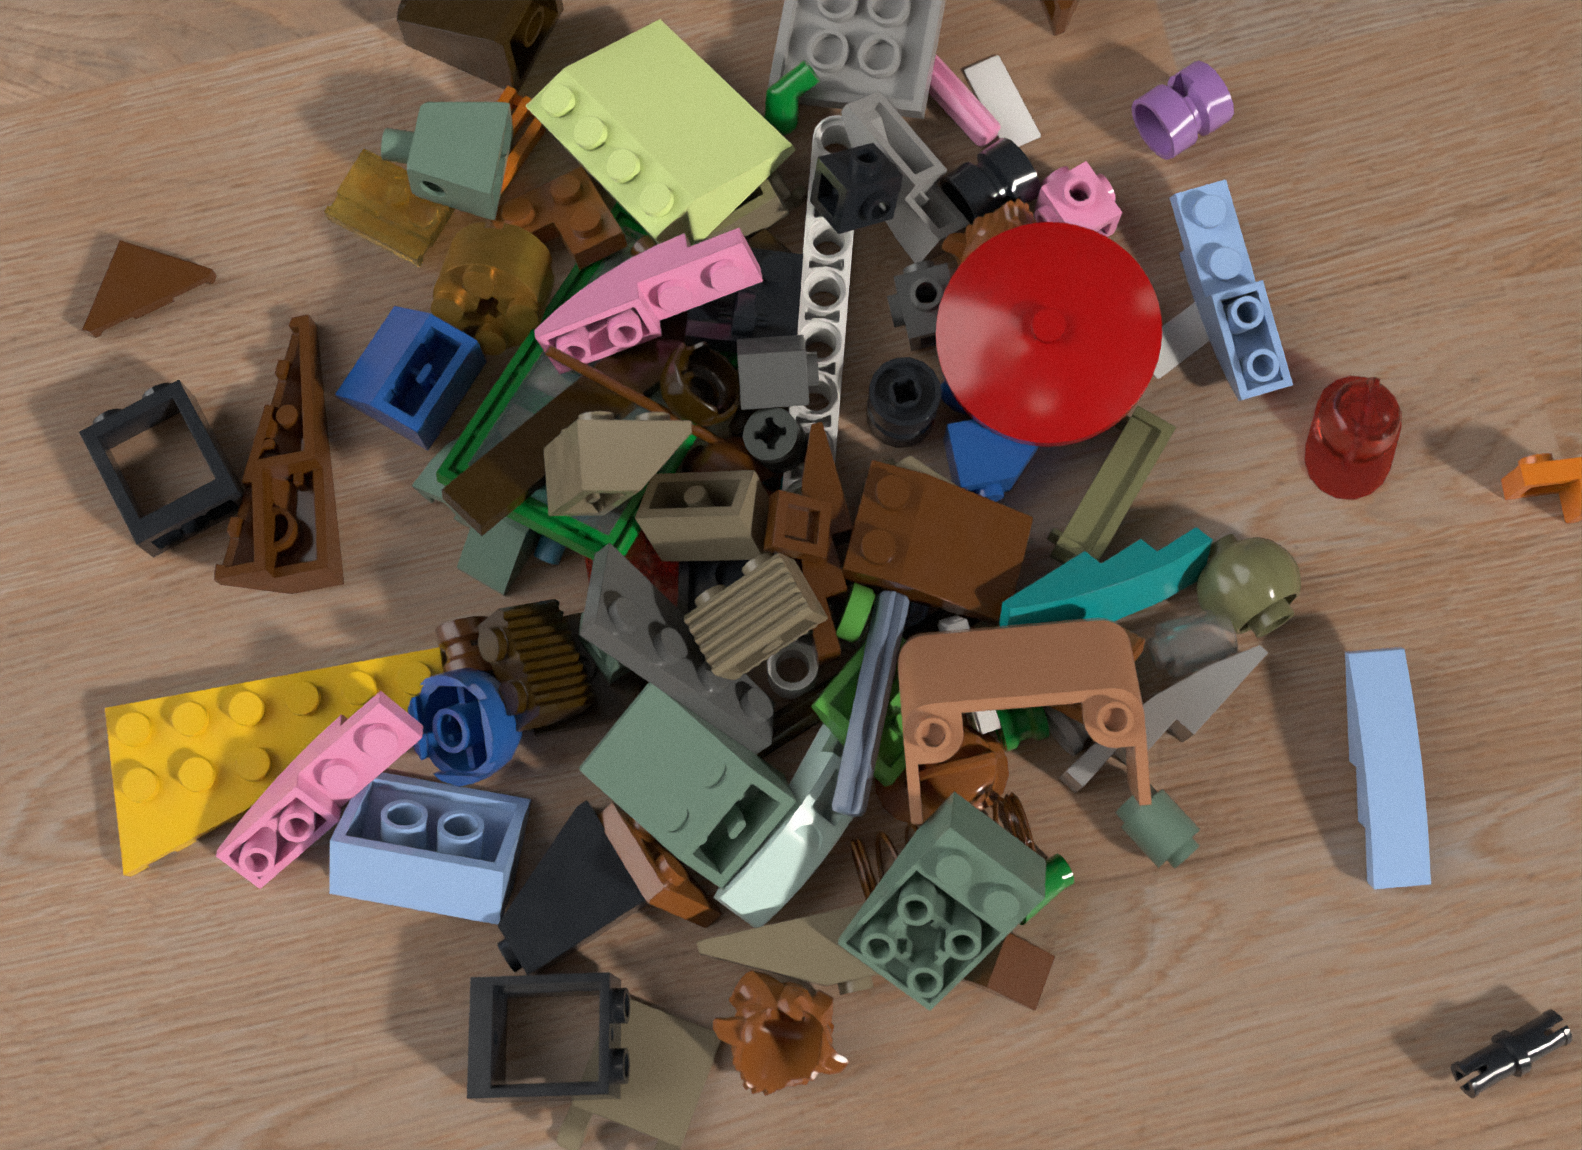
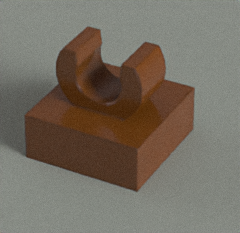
[763,490,832,563]

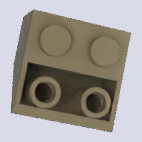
[544,411,692,516]

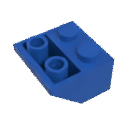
[335,306,487,451]

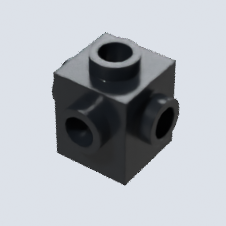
[810,143,903,234]

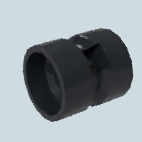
[939,137,1041,225]
[866,357,941,448]

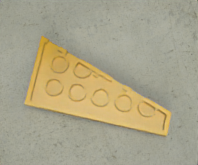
[105,647,445,877]

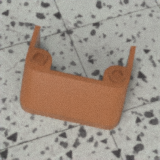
[897,618,1152,824]

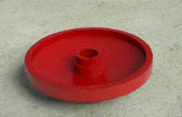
[936,222,1162,447]

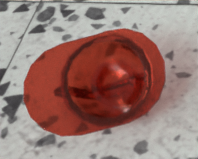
[1304,376,1402,500]

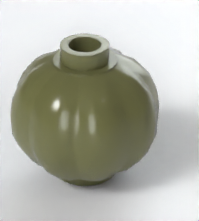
[1196,534,1301,638]

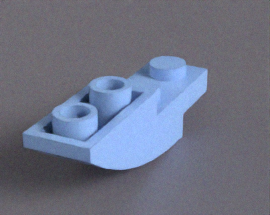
[1170,179,1293,401]

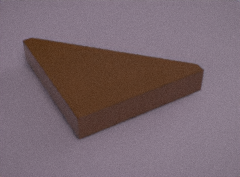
[82,240,217,338]

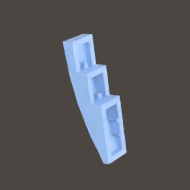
[1345,647,1431,889]

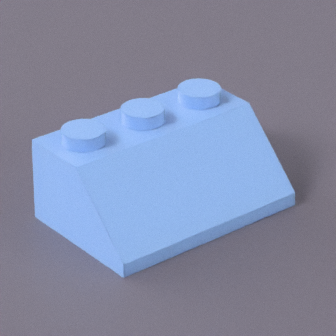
[329,772,531,925]

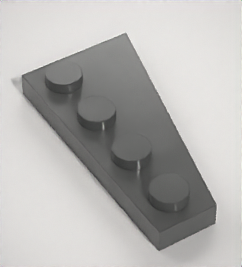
[580,542,775,754]

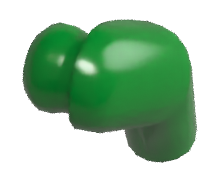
[764,60,820,136]

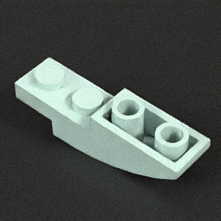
[713,723,873,928]

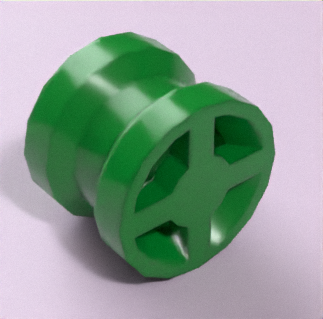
[995,706,1050,752]

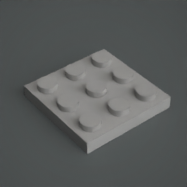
[767,0,946,119]

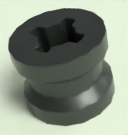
[743,407,808,473]

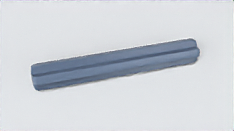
[832,591,909,817]

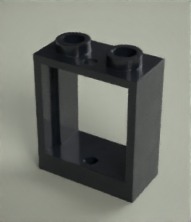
[79,380,244,557]
[467,972,630,1103]

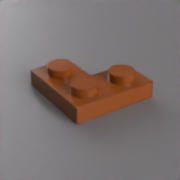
[490,166,628,270]

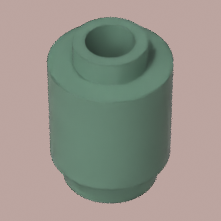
[1115,784,1201,869]

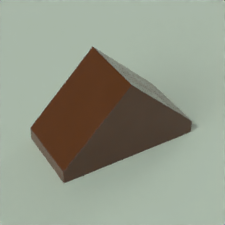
[961,933,1055,1011]

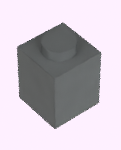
[737,335,819,410]

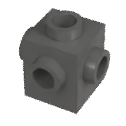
[887,261,951,351]

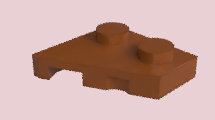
[597,802,722,929]

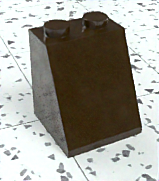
[397,0,564,93]

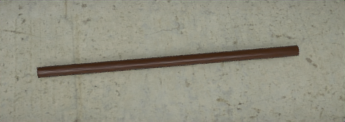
[545,345,784,481]

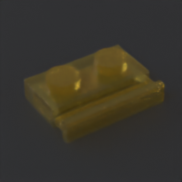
[324,148,455,267]

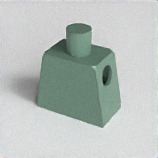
[381,102,514,220]

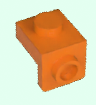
[1501,453,1582,524]

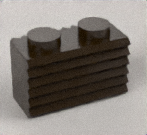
[477,599,596,732]

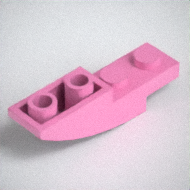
[534,227,763,374]
[216,691,423,889]

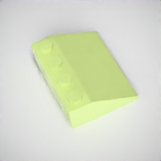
[526,19,796,246]

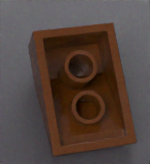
[842,460,1034,625]

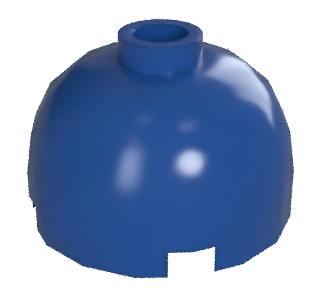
[408,667,522,787]

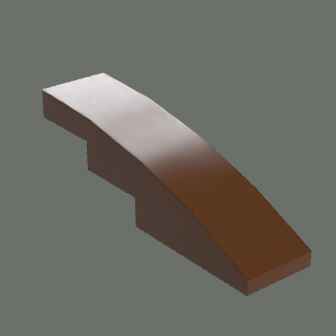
[800,422,853,667]

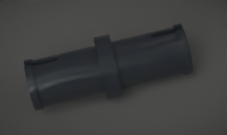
[1451,1009,1572,1098]

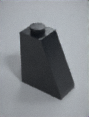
[497,800,649,975]

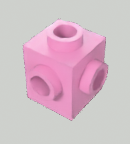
[1035,161,1123,237]

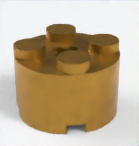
[430,222,555,355]

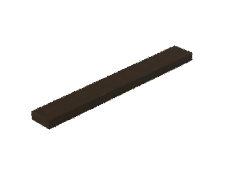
[441,228,792,536]

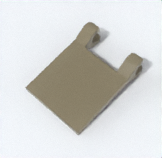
[557,999,721,1150]

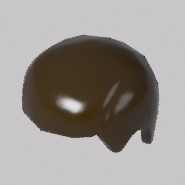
[659,341,741,426]

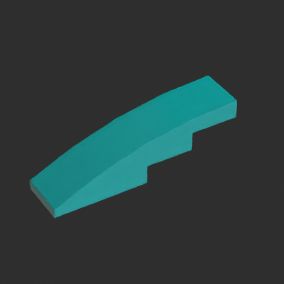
[999,527,1213,626]

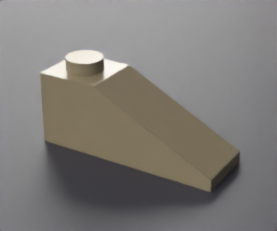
[696,904,880,995]

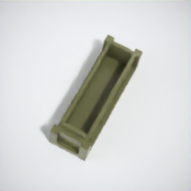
[1047,405,1176,564]

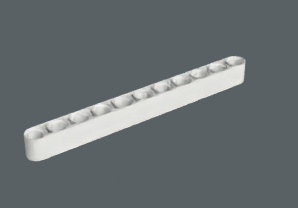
[767,115,854,700]

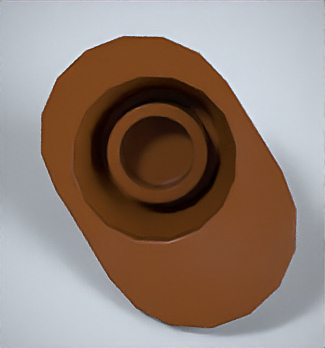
[875,725,1009,825]

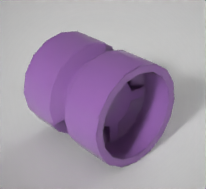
[1131,60,1234,160]

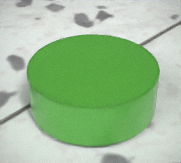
[835,582,875,643]

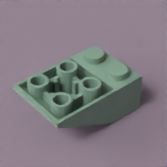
[579,682,797,889]
[838,792,1046,1011]

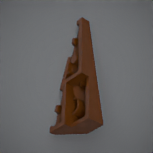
[214,314,344,594]

